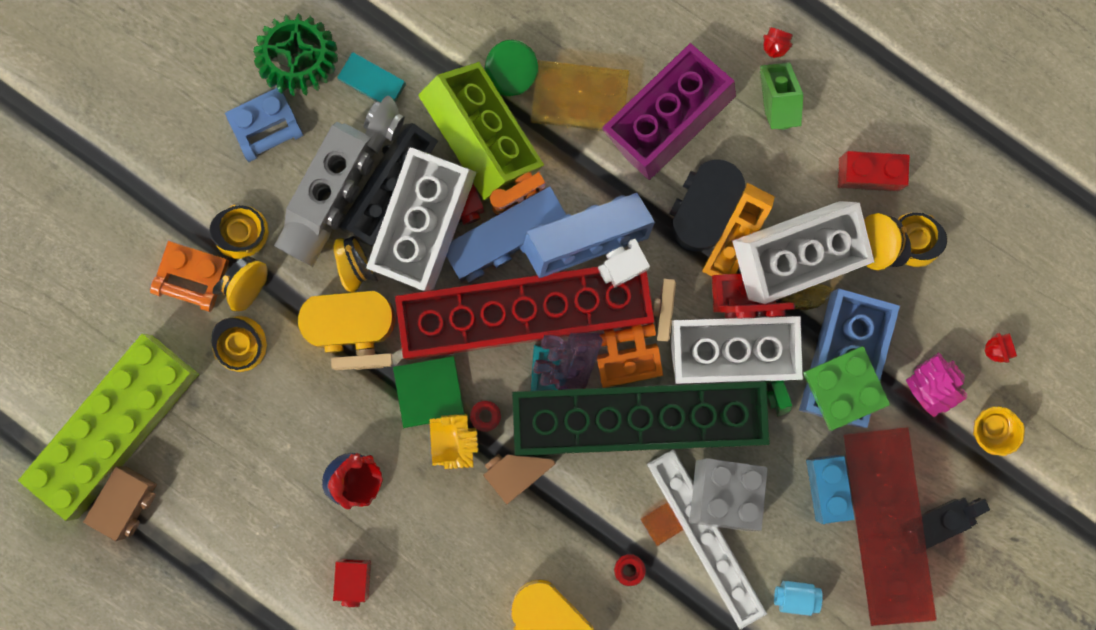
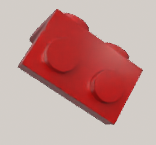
[712,274,795,319]

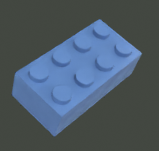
[799,289,900,428]

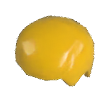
[973,406,1025,456]

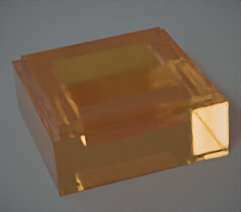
[640,503,683,546]

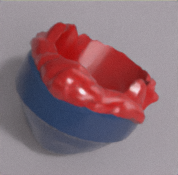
[322,453,383,510]

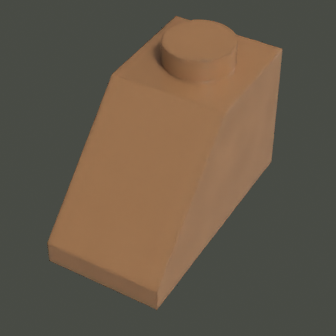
[483,454,556,504]

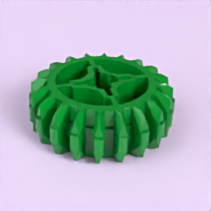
[253,13,338,97]

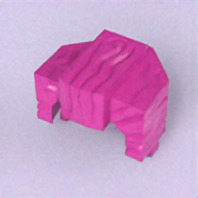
[906,352,967,417]

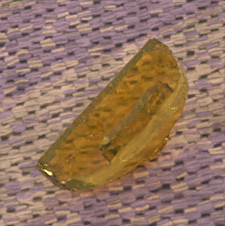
[779,284,833,310]

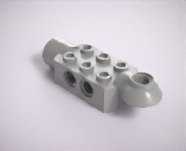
[274,95,405,267]

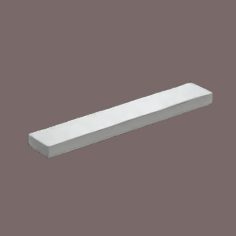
[647,449,767,629]

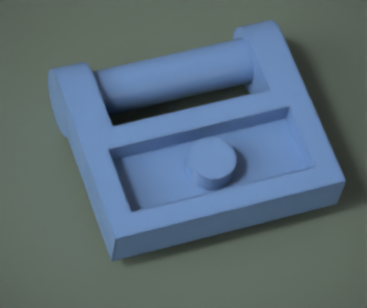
[224,88,304,162]

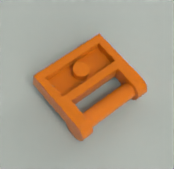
[490,172,545,216]
[150,241,229,312]

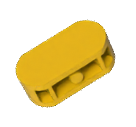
[298,291,395,353]
[511,579,594,630]

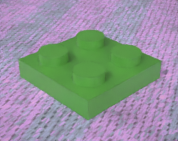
[803,346,890,431]

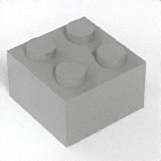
[689,458,767,531]

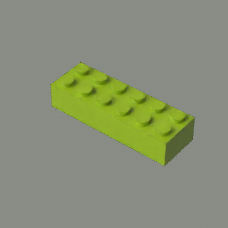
[17,333,200,521]

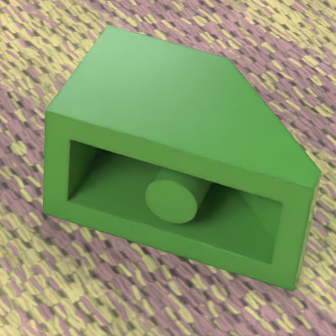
[760,63,803,130]

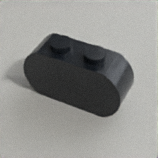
[669,159,745,252]

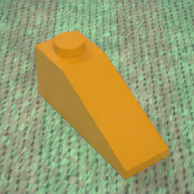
[702,183,775,276]

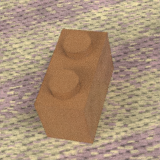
[83,466,157,541]

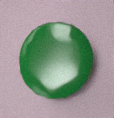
[484,40,538,97]

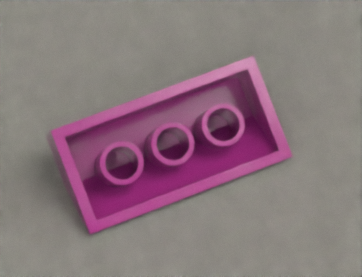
[602,43,736,180]

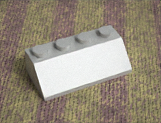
[671,316,803,384]

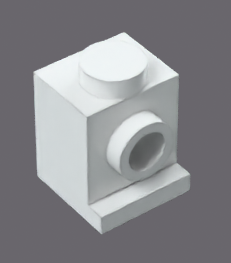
[598,239,650,288]

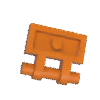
[592,324,663,388]

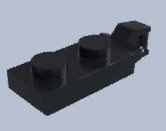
[899,497,990,554]

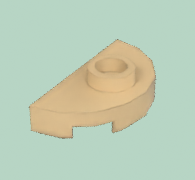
[653,279,676,342]
[331,349,393,370]

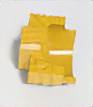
[429,414,478,469]

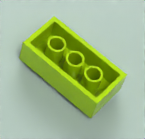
[418,62,544,200]

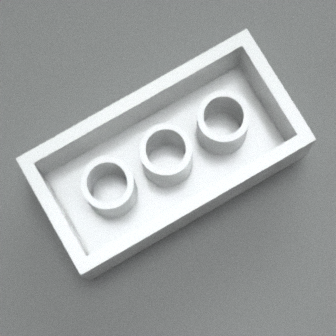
[366,147,477,291]
[733,201,874,304]

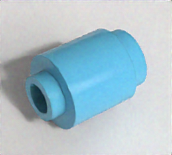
[774,580,823,616]

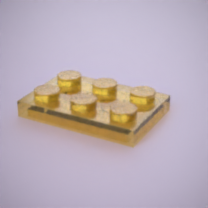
[531,60,629,131]

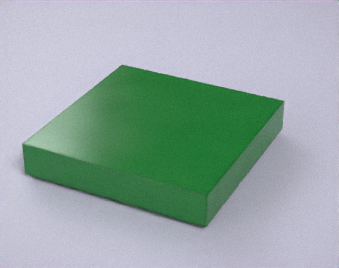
[393,356,465,428]

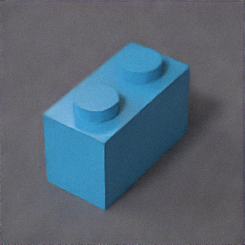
[806,455,855,524]

